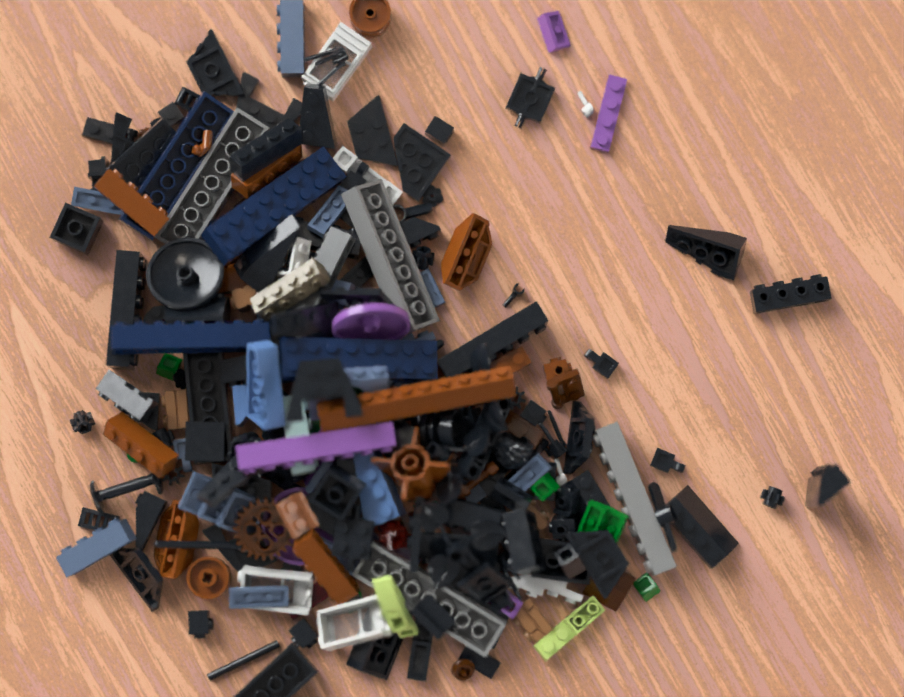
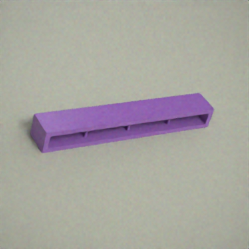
[236,422,396,474]

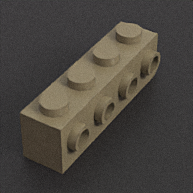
[250,258,331,322]

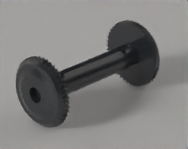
[90,472,164,513]

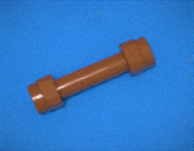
[460,461,499,499]

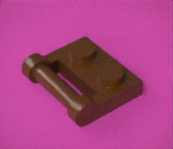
[546,368,585,409]

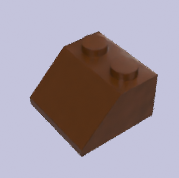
[582,572,636,612]

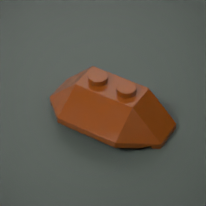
[441,213,492,291]
[153,499,200,579]

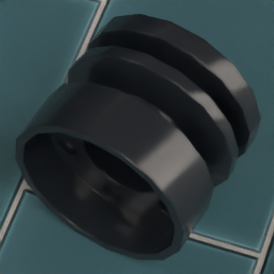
[420,409,466,450]

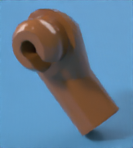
[192,130,213,157]

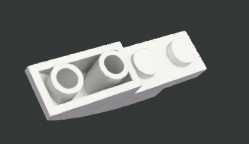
[510,575,584,605]

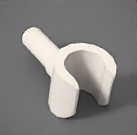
[577,91,594,118]
[554,458,567,486]

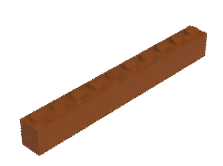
[317,366,516,433]

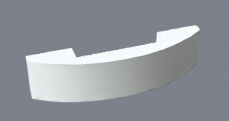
[333,146,403,205]

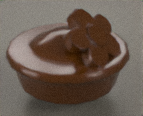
[451,659,475,681]

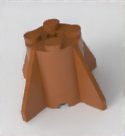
[371,427,450,501]

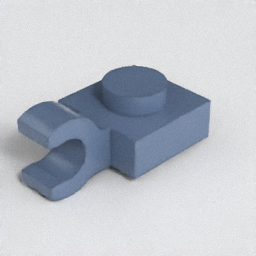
[173,438,193,473]

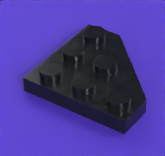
[393,123,451,202]

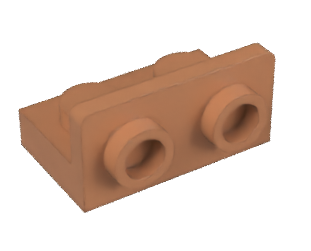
[275,492,319,539]

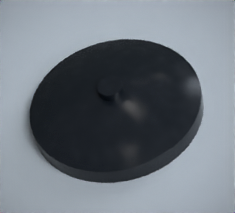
[146,237,225,311]

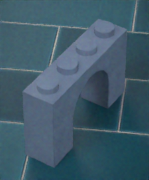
[309,366,389,421]

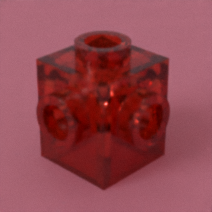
[378,520,407,551]

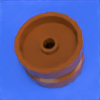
[349,0,391,38]
[186,556,232,599]

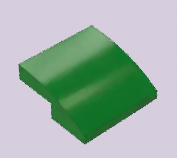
[577,500,629,543]

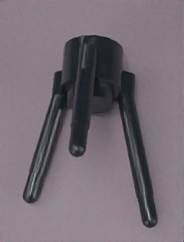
[304,46,349,85]
[539,410,567,459]
[497,551,522,600]

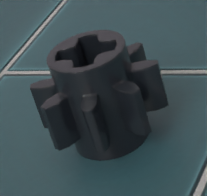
[412,246,435,270]
[510,387,526,410]
[70,410,95,434]
[152,428,175,447]
[162,463,185,486]
[760,486,785,509]

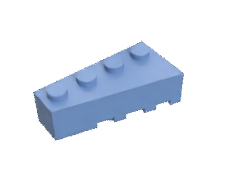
[247,340,285,430]
[353,450,406,526]

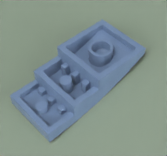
[178,471,265,533]

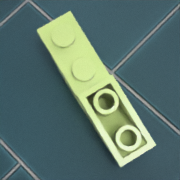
[372,575,419,639]
[533,595,605,661]

